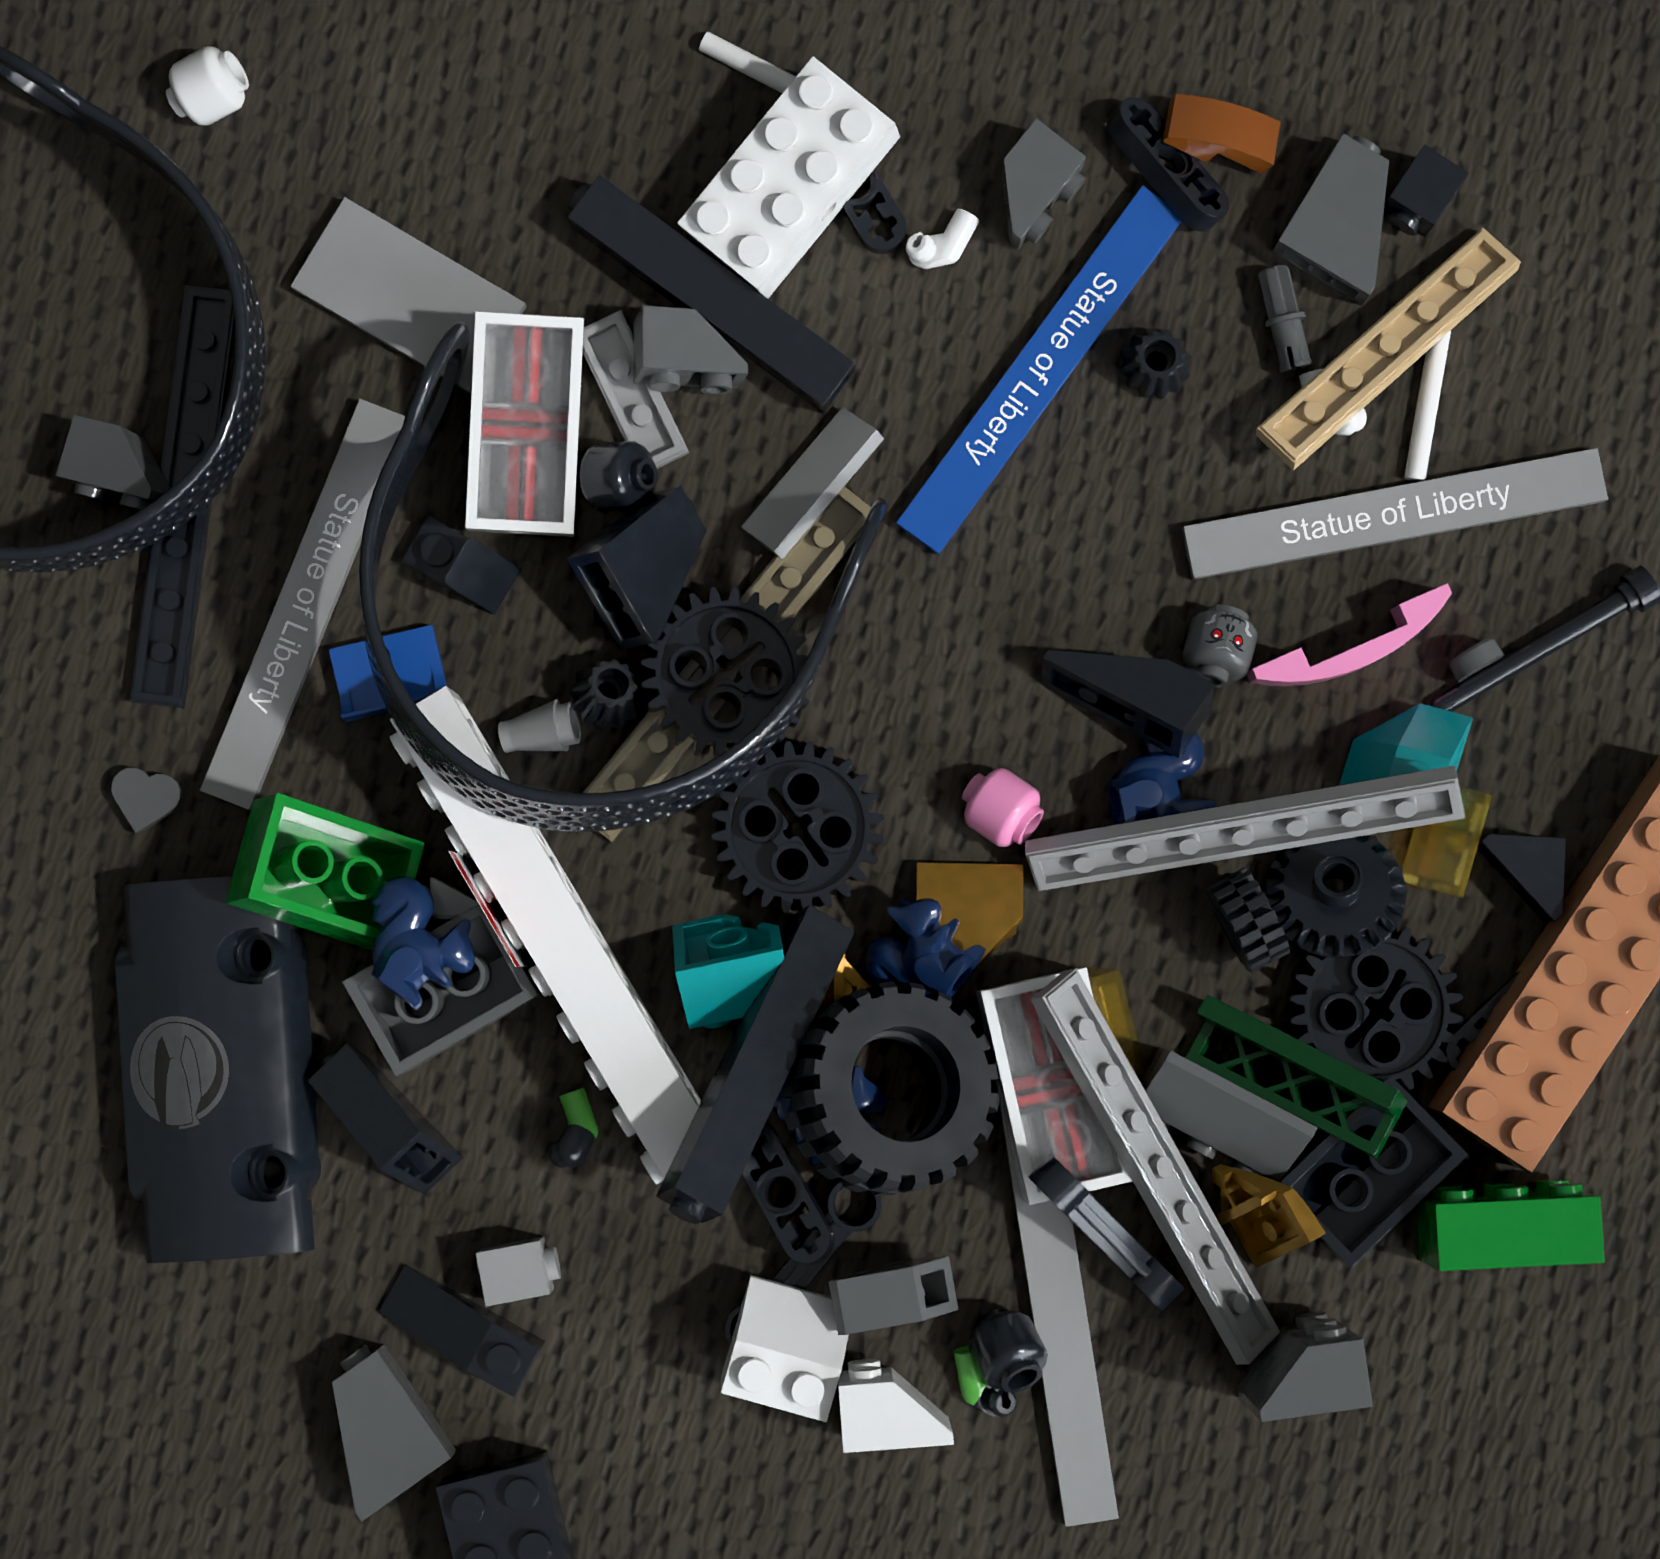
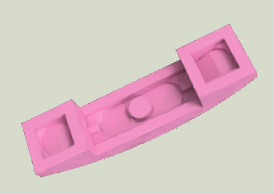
[1247,583,1452,686]

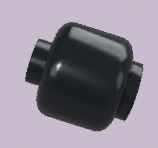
[577,441,658,511]
[968,1309,1048,1393]

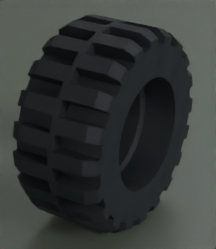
[781,981,1000,1196]

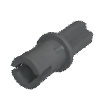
[1259,265,1313,373]

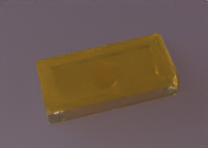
[1403,787,1492,898]
[1089,970,1146,1076]

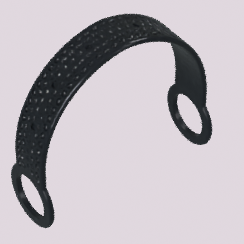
[0,46,266,572]
[359,322,887,832]

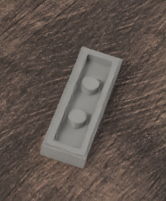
[583,310,689,471]
[741,407,884,559]

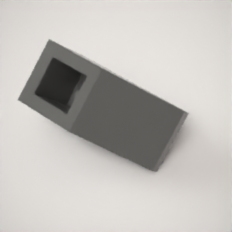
[1001,118,1086,250]
[633,306,748,395]
[56,415,170,512]
[829,1256,959,1335]

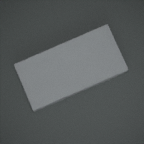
[290,197,526,395]

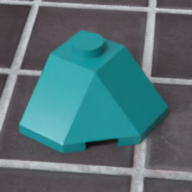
[1339,703,1473,786]
[672,914,784,1029]

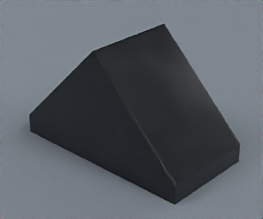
[1472,834,1566,922]

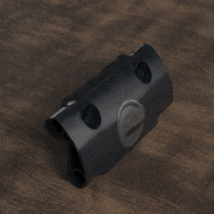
[115,876,321,1263]

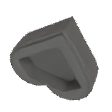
[111,768,183,834]

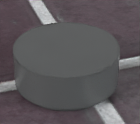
[1448,638,1504,683]

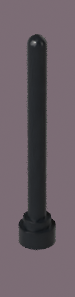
[1429,565,1660,712]

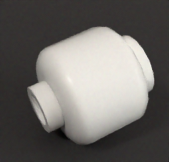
[166,46,249,126]

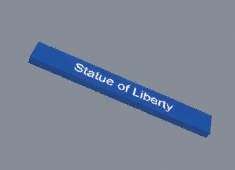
[896,186,1182,556]

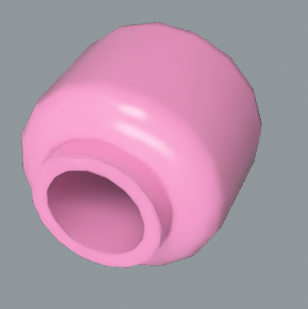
[962,768,1044,847]

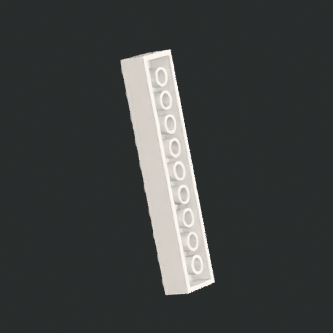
[390,686,701,1185]

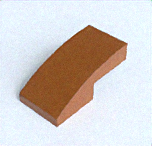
[1162,94,1281,174]

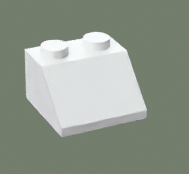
[721,1275,849,1422]
[838,1359,954,1453]

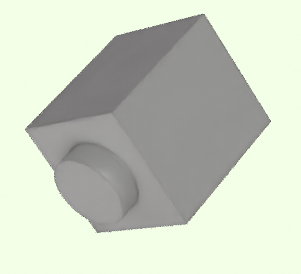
[476,1236,561,1307]

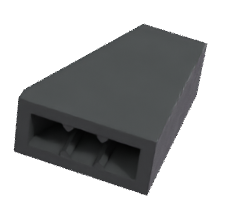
[1272,133,1389,306]
[332,1344,457,1522]

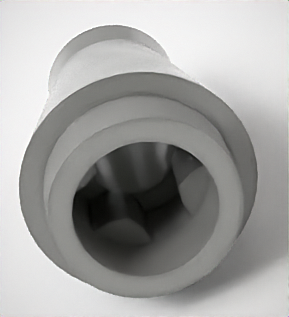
[498,699,581,753]

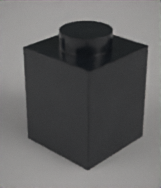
[1384,144,1469,237]

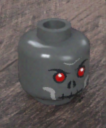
[1183,604,1258,688]

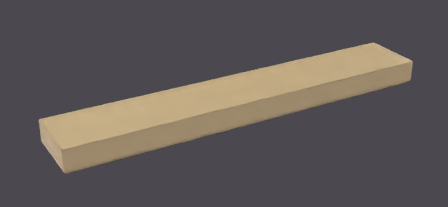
[1256,228,1521,470]

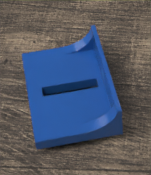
[329,625,448,722]

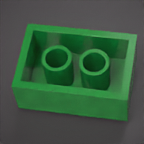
[225,793,425,950]
[1415,1179,1605,1271]

